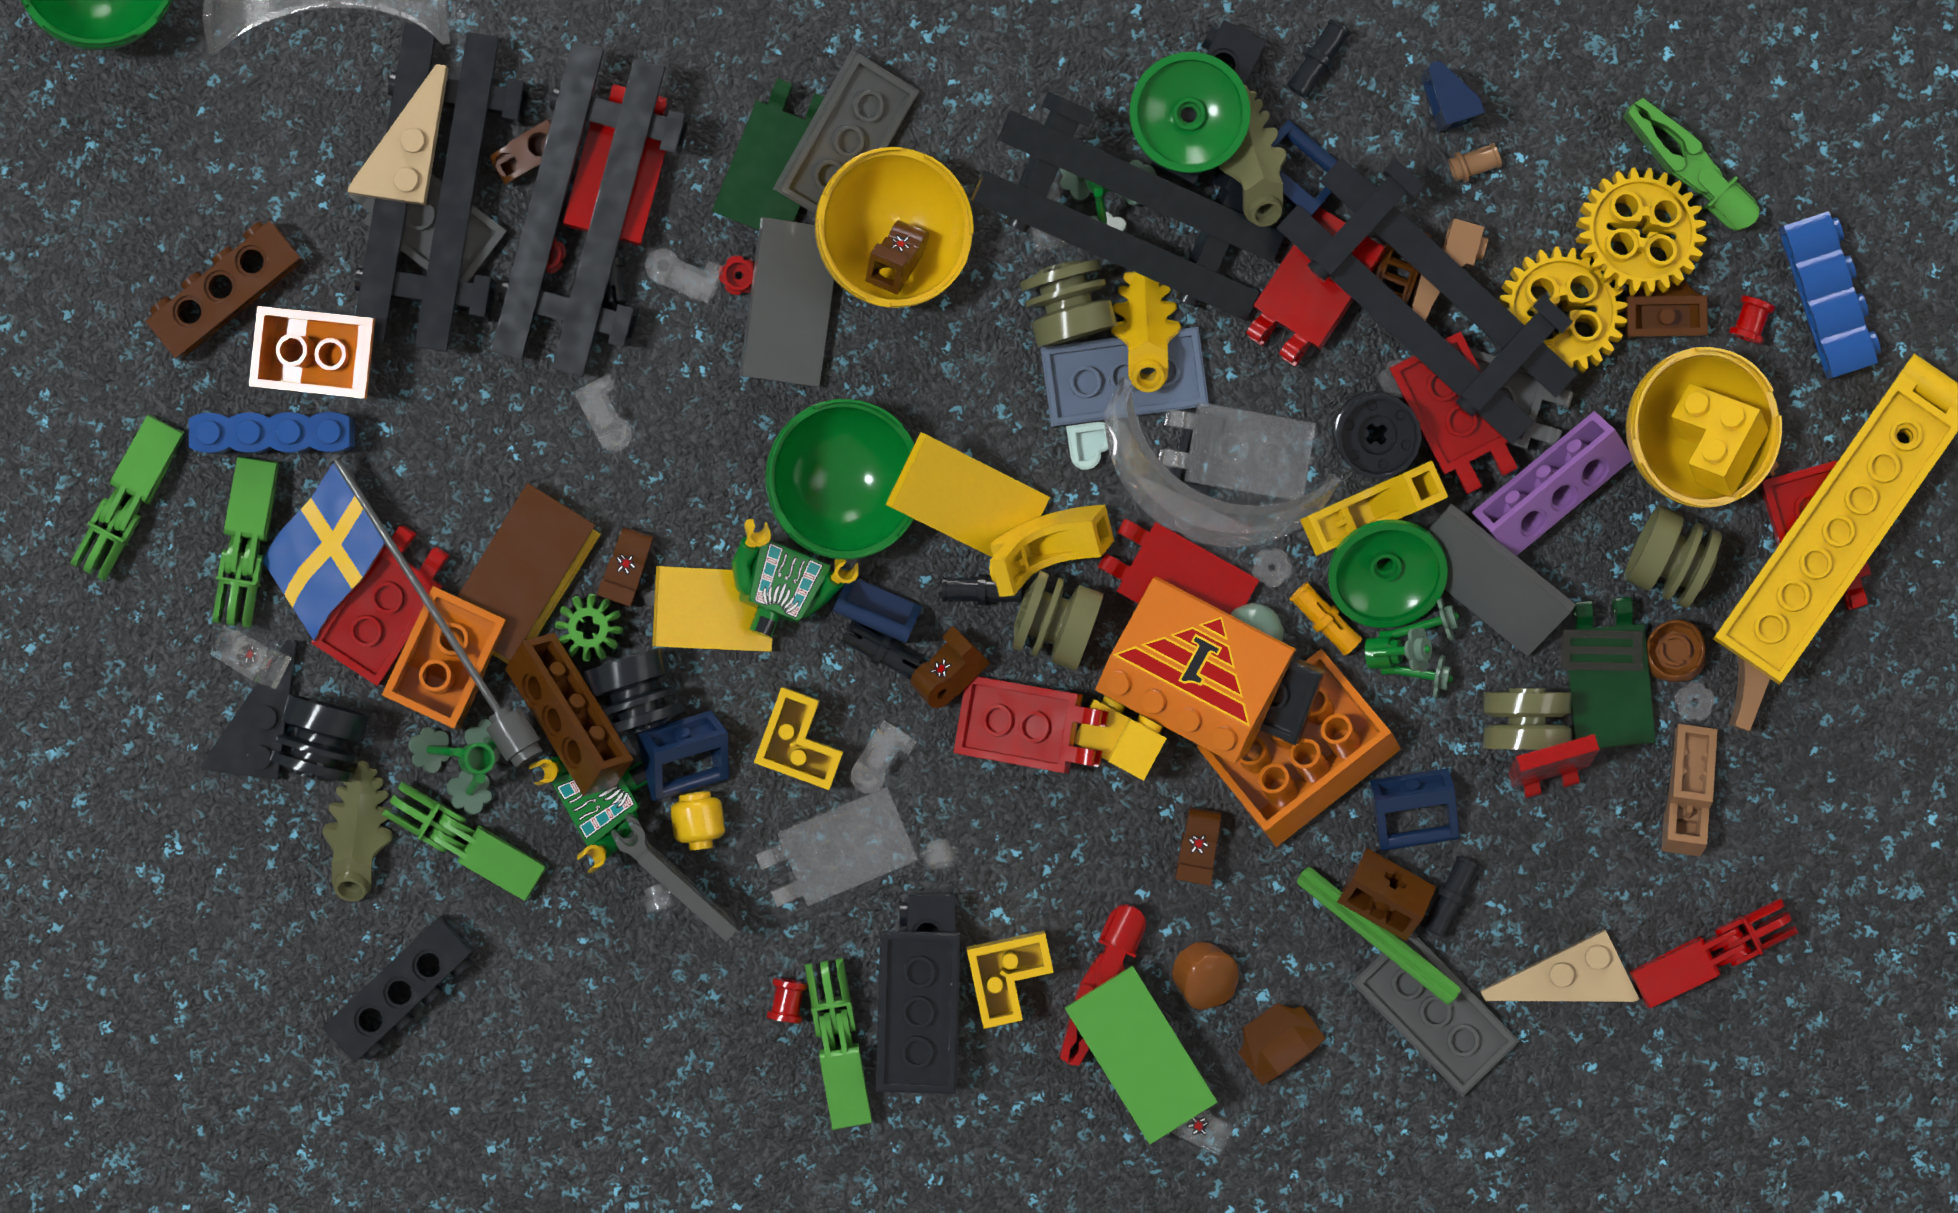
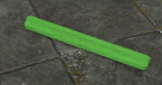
[1297,867,1461,1005]

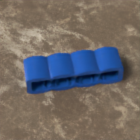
[1778,211,1881,379]
[188,412,355,454]

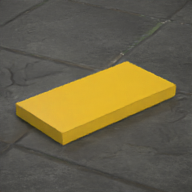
[886,432,1050,557]

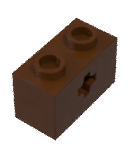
[1337,848,1436,941]

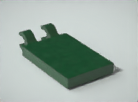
[712,78,824,231]
[1563,597,1655,748]

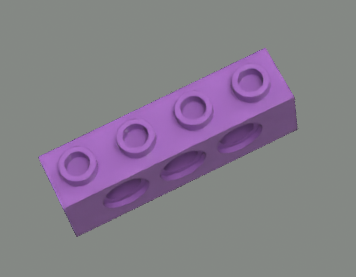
[1471,411,1632,556]

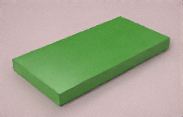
[1064,965,1218,1145]

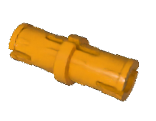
[1289,582,1362,656]

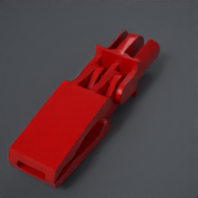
[1629,898,1799,1008]
[1059,904,1146,1066]

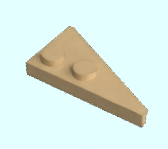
[348,64,449,206]
[1480,929,1639,1002]

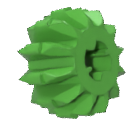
[555,594,624,662]

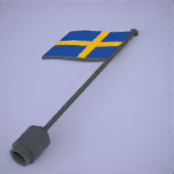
[263,452,543,768]

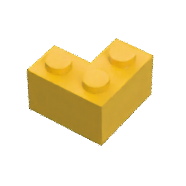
[1671,383,1769,498]
[754,687,844,790]
[1075,696,1167,781]
[967,930,1054,1029]

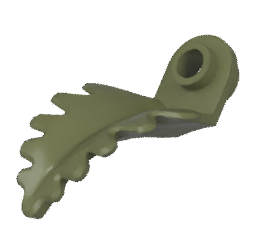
[1219,85,1287,227]
[322,761,393,902]

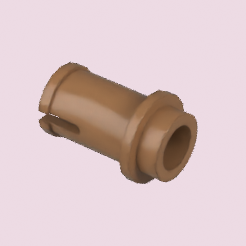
[1448,143,1502,183]

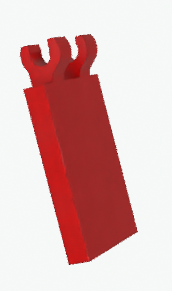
[563,84,667,246]
[1246,207,1387,367]
[1389,331,1518,494]
[1759,460,1871,615]
[1098,519,1259,614]
[311,525,450,686]
[953,676,1110,774]
[1508,734,1600,798]

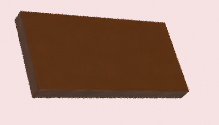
[457,483,596,660]

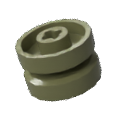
[1483,688,1571,750]

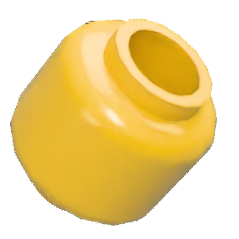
[671,791,725,850]

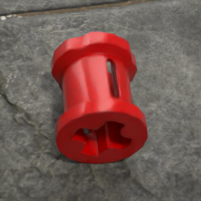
[1728,295,1776,345]
[766,978,808,1024]

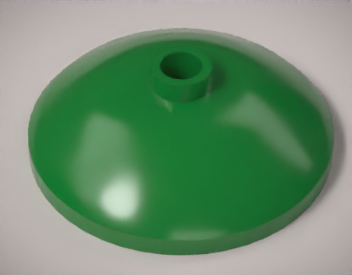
[1129,52,1251,173]
[1327,519,1448,628]

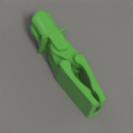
[1623,98,1760,231]
[70,414,185,582]
[212,455,279,629]
[381,781,548,901]
[804,958,872,1130]

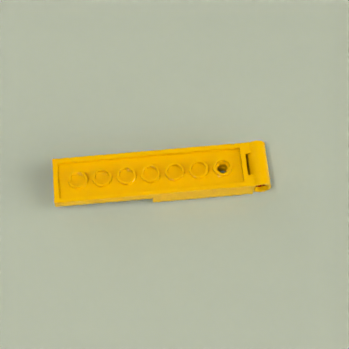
[1713,353,1958,685]

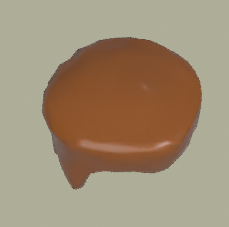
[1646,619,1707,683]
[1172,941,1239,1010]

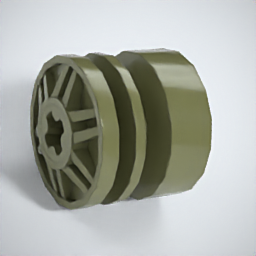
[1019,259,1118,348]
[1624,505,1722,608]
[1012,571,1104,671]

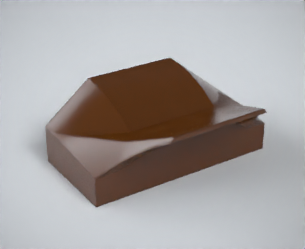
[1626,279,1708,338]
[1238,1002,1326,1085]

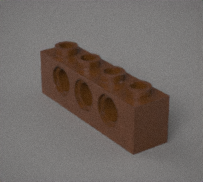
[145,221,305,360]
[505,633,633,796]

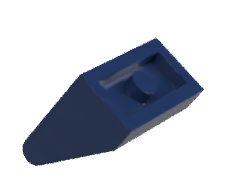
[1421,61,1485,133]
[1271,120,1337,216]
[833,578,922,643]
[638,711,729,801]
[1370,768,1459,851]

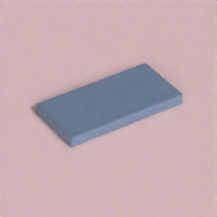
[1040,327,1209,427]

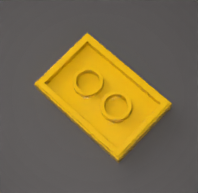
[652,566,772,652]

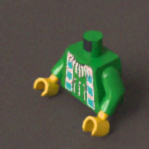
[731,519,858,638]
[529,756,648,873]

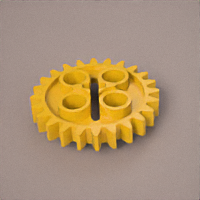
[1576,167,1706,296]
[1498,247,1627,373]

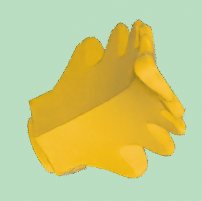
[1111,272,1181,392]

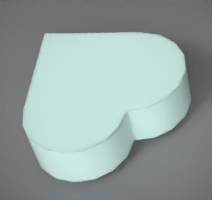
[1066,422,1114,470]

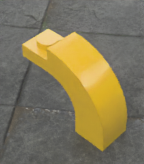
[1300,461,1448,556]
[989,504,1114,597]

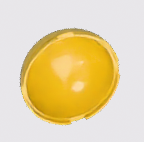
[815,147,974,308]
[1626,347,1782,508]

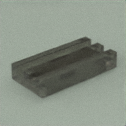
[1561,629,1643,671]

